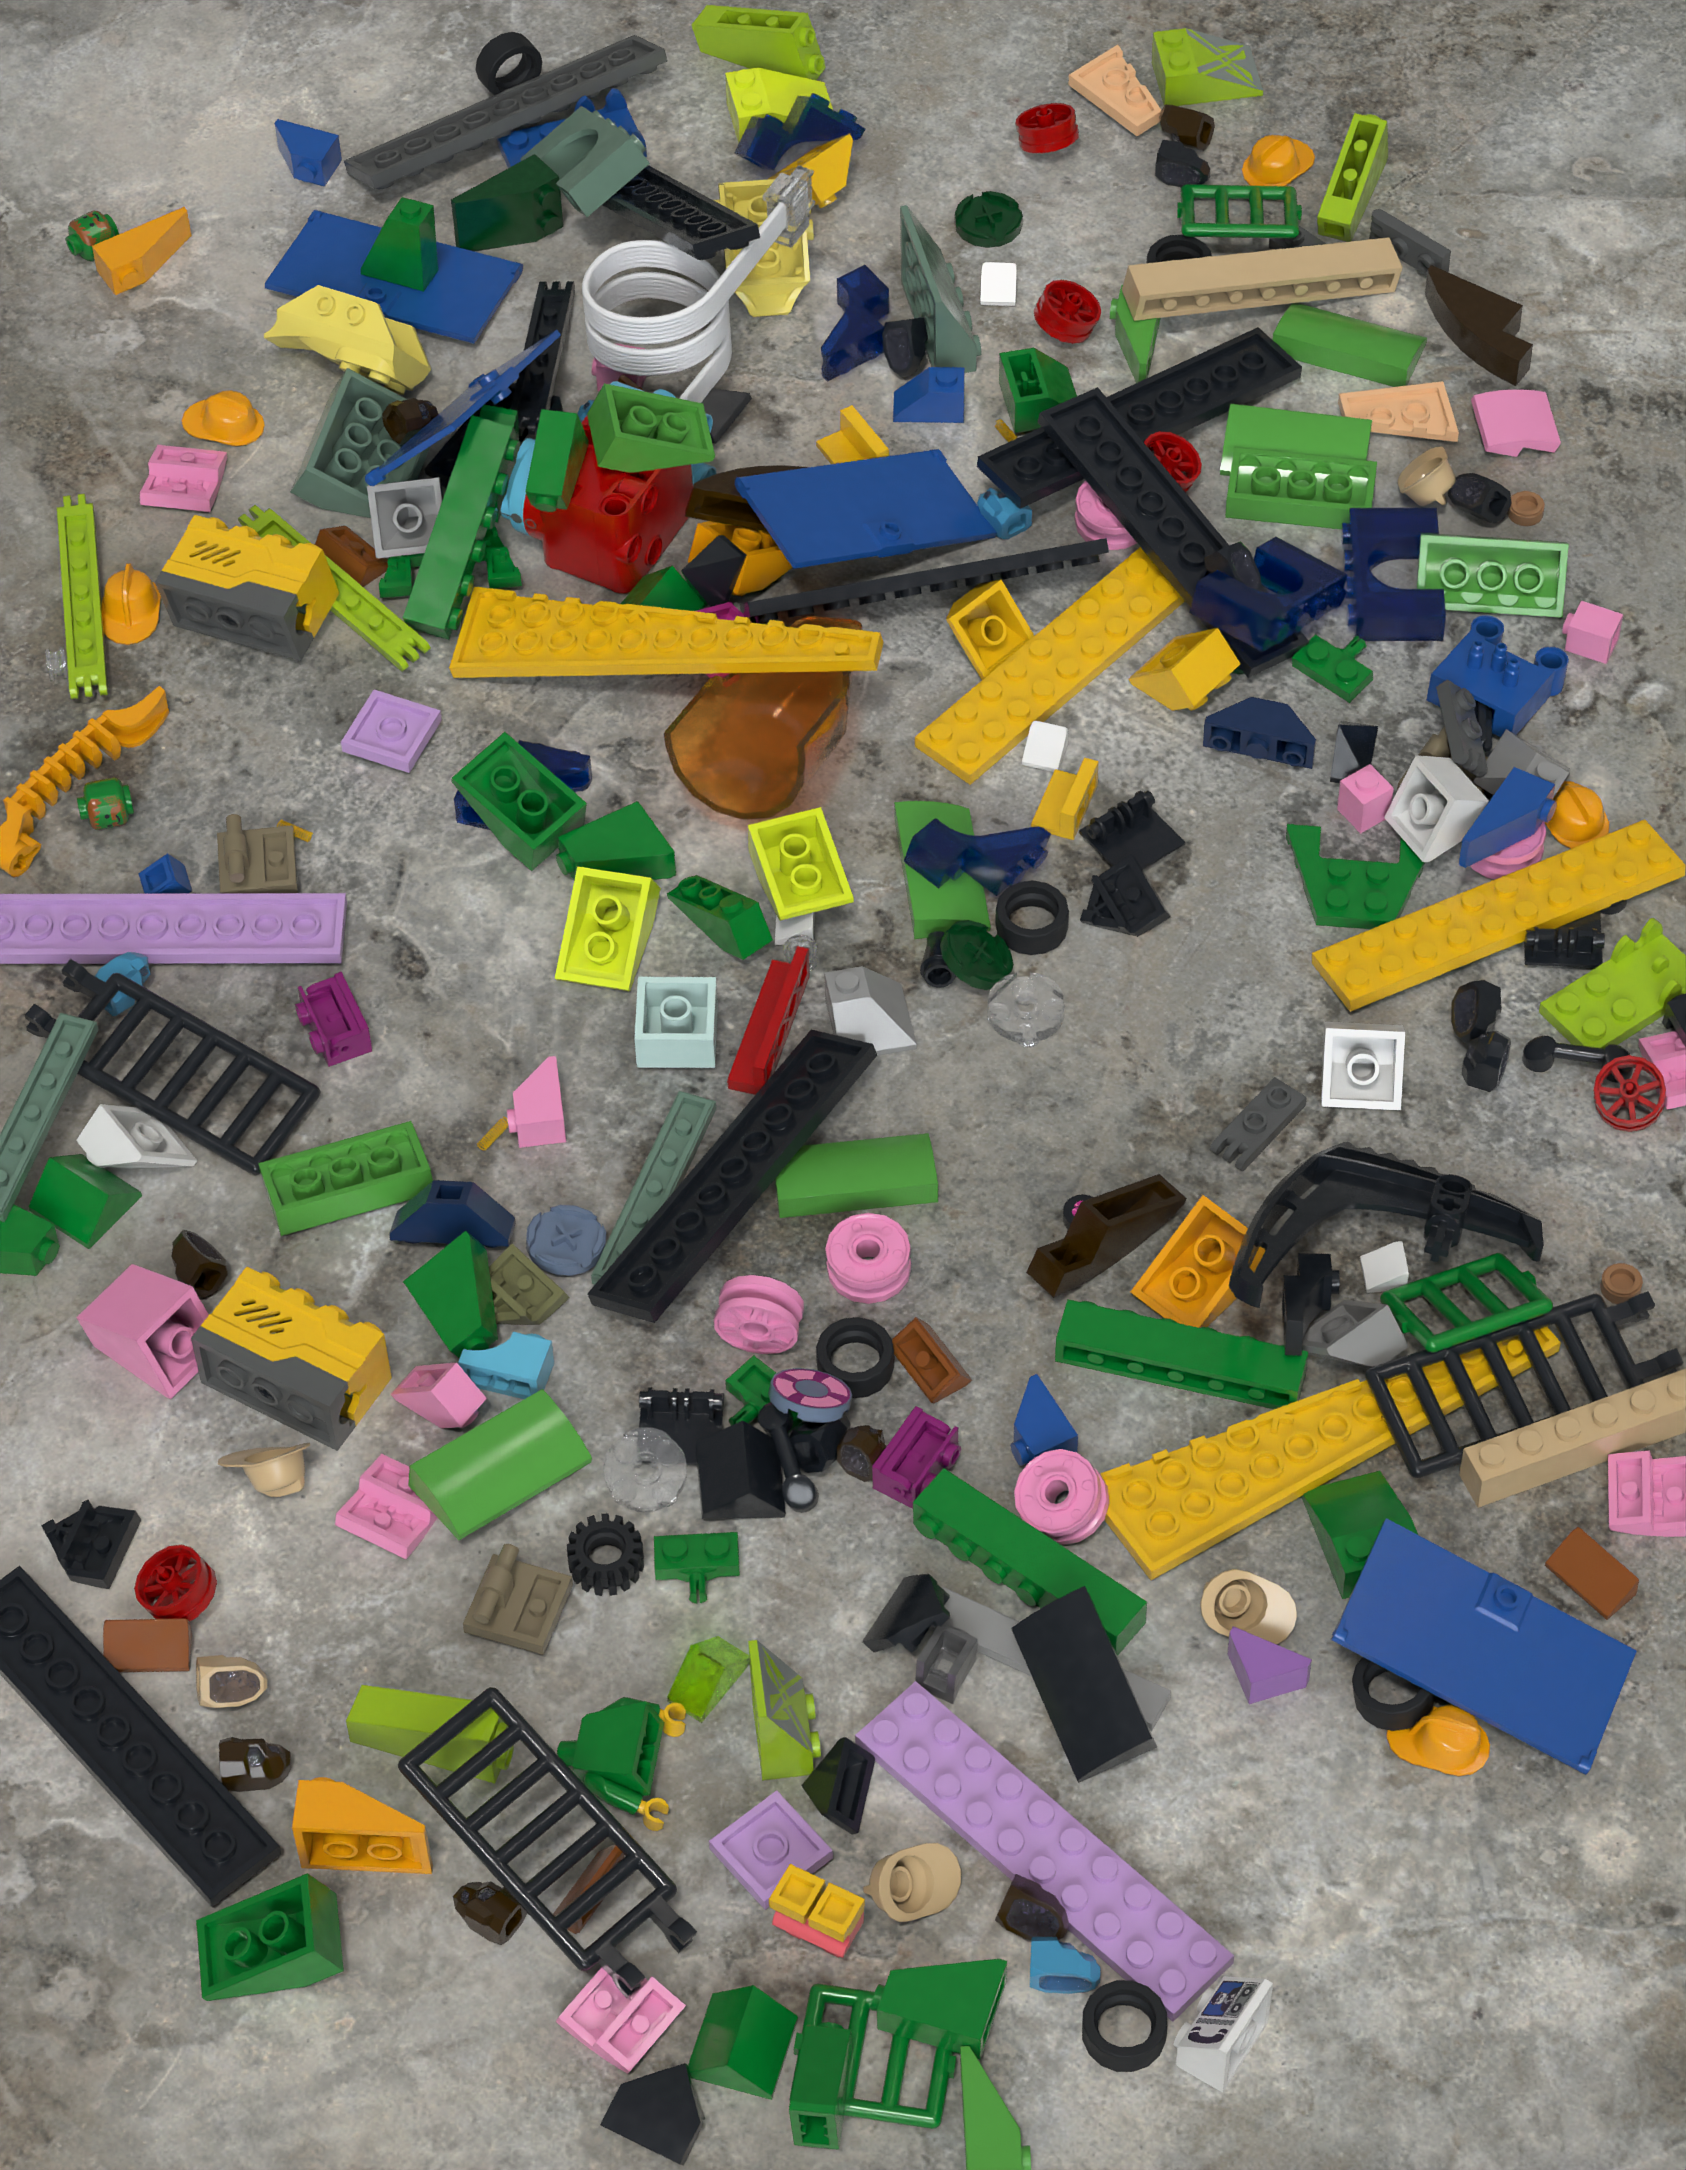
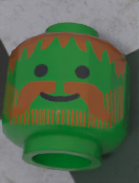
[65,210,119,261]
[77,778,134,830]

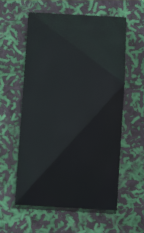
[701,389,752,444]
[681,535,747,607]
[1330,721,1378,783]
[801,1737,875,1835]

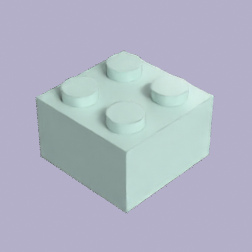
[634,977,718,1068]

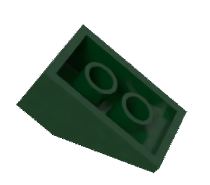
[451,154,563,252]

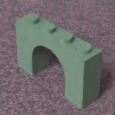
[520,106,650,217]

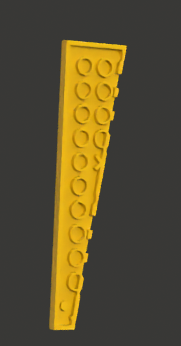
[449,586,884,678]
[1100,1327,1561,1580]

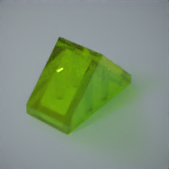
[667,1636,750,1723]

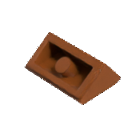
[315,526,388,587]
[892,1317,972,1404]
[1545,1527,1639,1620]
[103,1619,192,1672]
[553,1845,624,1934]

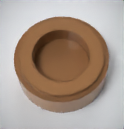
[1507,491,1545,526]
[1600,1263,1643,1304]

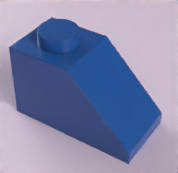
[274,119,342,187]
[893,367,965,423]
[1010,1374,1078,1466]

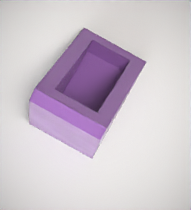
[1227,1626,1312,1704]

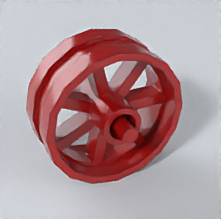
[1015,103,1079,153]
[1033,280,1102,344]
[1144,432,1202,493]
[1593,1055,1666,1132]
[134,1544,217,1622]

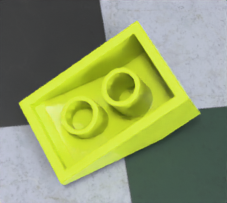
[725,68,839,148]
[748,807,854,921]
[555,866,661,991]

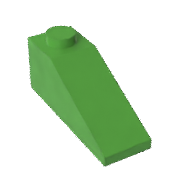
[1110,285,1161,383]
[960,2046,1031,2170]

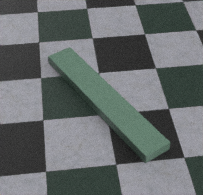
[0,1013,99,1222]
[591,1091,716,1284]

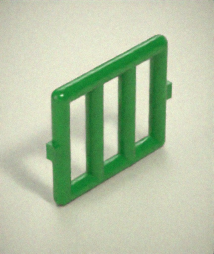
[1177,184,1302,239]
[1380,1253,1553,1353]
[789,1983,957,2129]

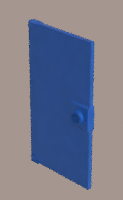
[265,210,523,344]
[365,330,561,486]
[735,449,997,569]
[1331,1518,1637,1775]

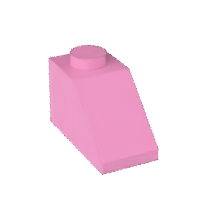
[507,1056,566,1148]
[391,1362,487,1428]

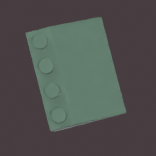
[900,205,981,373]
[290,368,430,518]

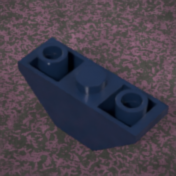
[1203,697,1316,769]
[389,1180,516,1248]

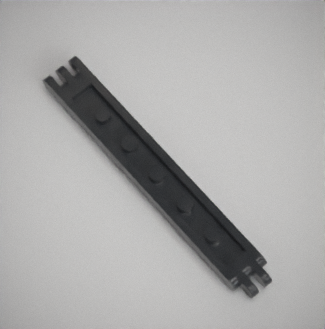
[510,281,575,436]

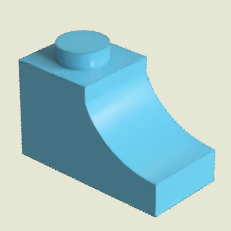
[458,1332,554,1399]

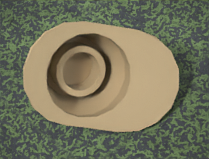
[1398,447,1456,506]
[218,1443,310,1497]
[1200,1569,1297,1645]
[863,1843,961,1922]

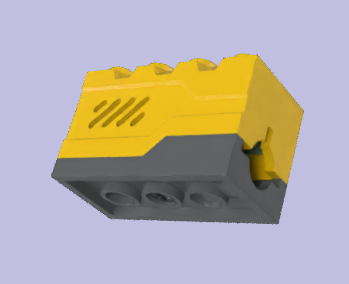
[155,515,339,661]
[191,1266,392,1451]

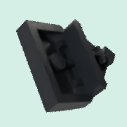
[1080,854,1171,937]
[41,1499,141,1589]
[862,1574,950,1653]
[600,2063,705,2166]

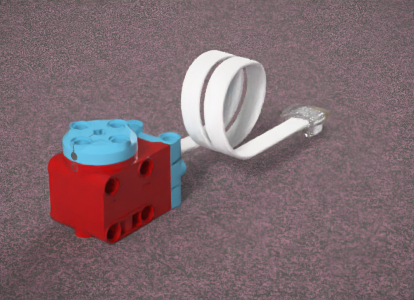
[501,165,815,593]

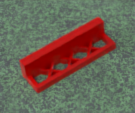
[727,946,810,1095]

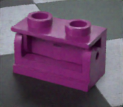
[295,972,372,1067]
[872,1406,961,1509]

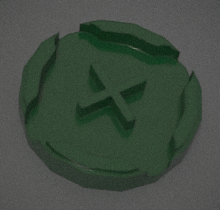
[954,191,1023,248]
[940,920,1014,990]

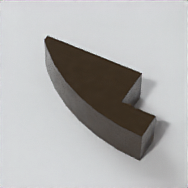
[1425,265,1533,386]
[685,465,808,531]
[1026,1174,1187,1298]

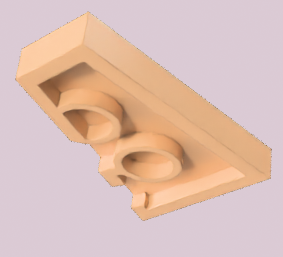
[1068,45,1161,136]
[1338,381,1459,442]

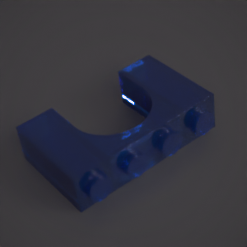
[1341,508,1446,641]
[1189,537,1348,652]

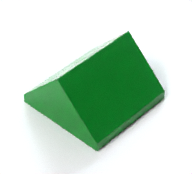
[621,565,705,611]
[28,1154,142,1249]
[688,1985,798,2100]

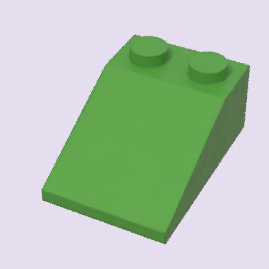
[587,383,715,473]

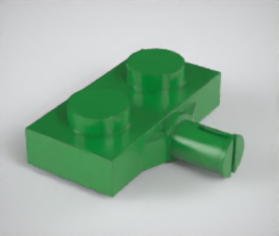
[1292,634,1373,703]
[725,1355,803,1434]
[654,1532,740,1604]

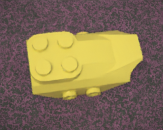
[714,177,814,317]
[264,285,431,395]

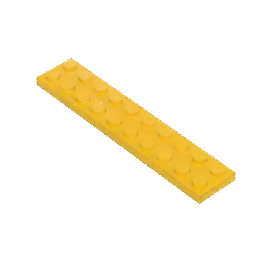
[915,547,1185,785]
[1312,819,1686,1012]

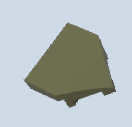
[489,1243,570,1325]

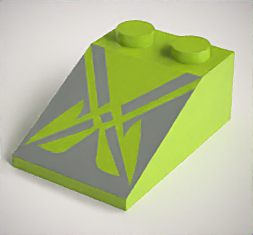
[1151,28,1263,106]
[748,1640,821,1781]

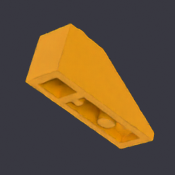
[92,207,192,295]

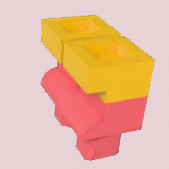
[769,1864,865,1958]

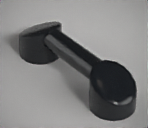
[1522,1036,1633,1083]
[758,1402,819,1513]

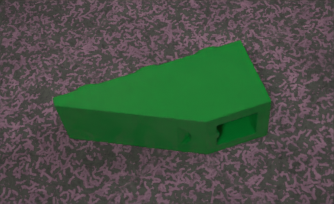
[667,875,773,960]

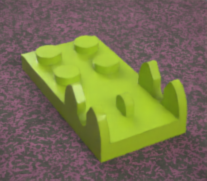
[1539,918,1686,1049]

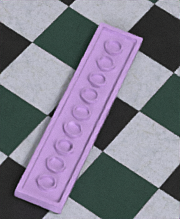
[0,893,347,964]
[855,1681,1234,2022]

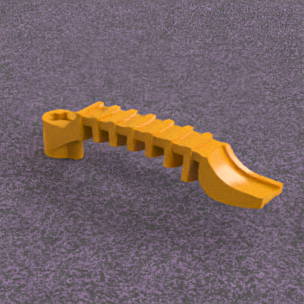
[0,686,169,877]

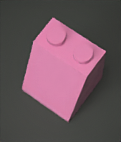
[76,1264,209,1399]

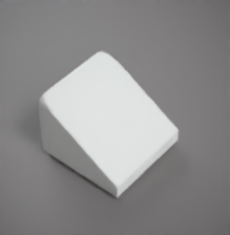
[981,262,1017,306]
[1022,721,1068,772]
[775,912,815,946]
[1360,1241,1409,1293]

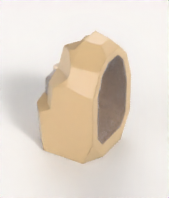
[196,1655,268,1708]

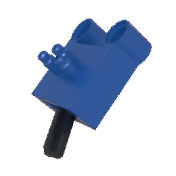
[1426,615,1569,752]

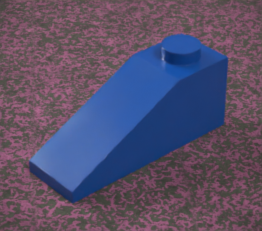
[1459,767,1557,868]

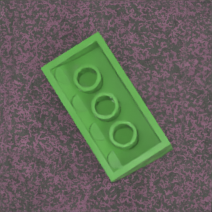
[1272,303,1427,387]
[1220,404,1372,476]
[1225,447,1377,532]
[1415,533,1569,618]
[894,801,991,939]
[258,1121,433,1236]
[774,1133,938,1218]
[408,1389,592,1540]

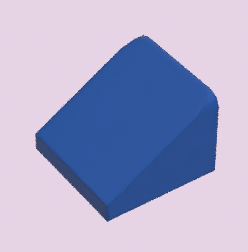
[138,853,192,894]

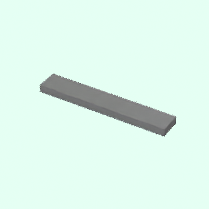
[929,1587,1171,1732]

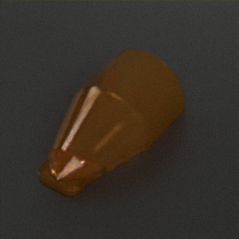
[664,616,863,820]

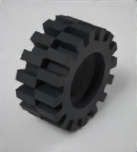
[567,1513,644,1596]

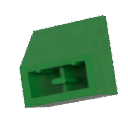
[999,348,1077,433]

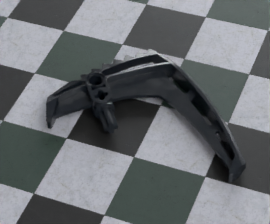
[1229,1142,1544,1308]

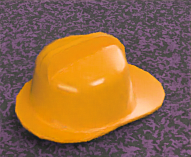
[1242,135,1315,186]
[181,390,265,446]
[102,563,161,645]
[1545,781,1609,849]
[1387,1705,1490,1777]

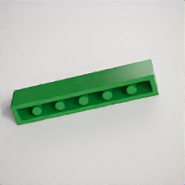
[402,415,520,640]
[1055,1299,1308,1409]
[913,1468,1147,1656]

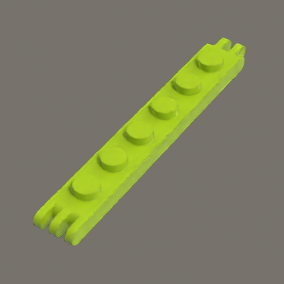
[57,493,108,699]
[238,505,431,672]

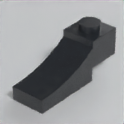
[1282,1253,1340,1356]

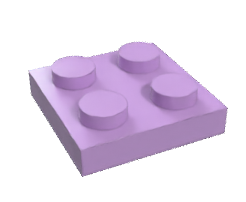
[341,690,442,773]
[709,1790,833,1909]

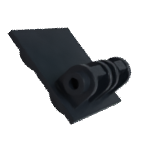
[1079,790,1185,869]
[1524,911,1605,967]
[636,1387,724,1465]

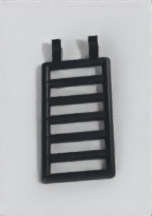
[25,959,321,1175]
[1365,1291,1683,1478]
[398,1687,697,1998]

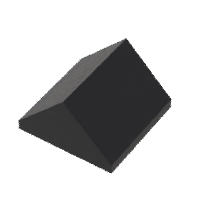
[695,1420,786,1519]

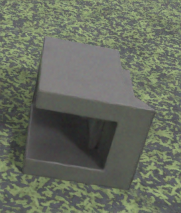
[915,1624,978,1704]

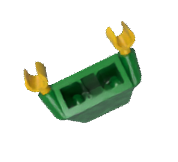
[557,1697,686,1831]

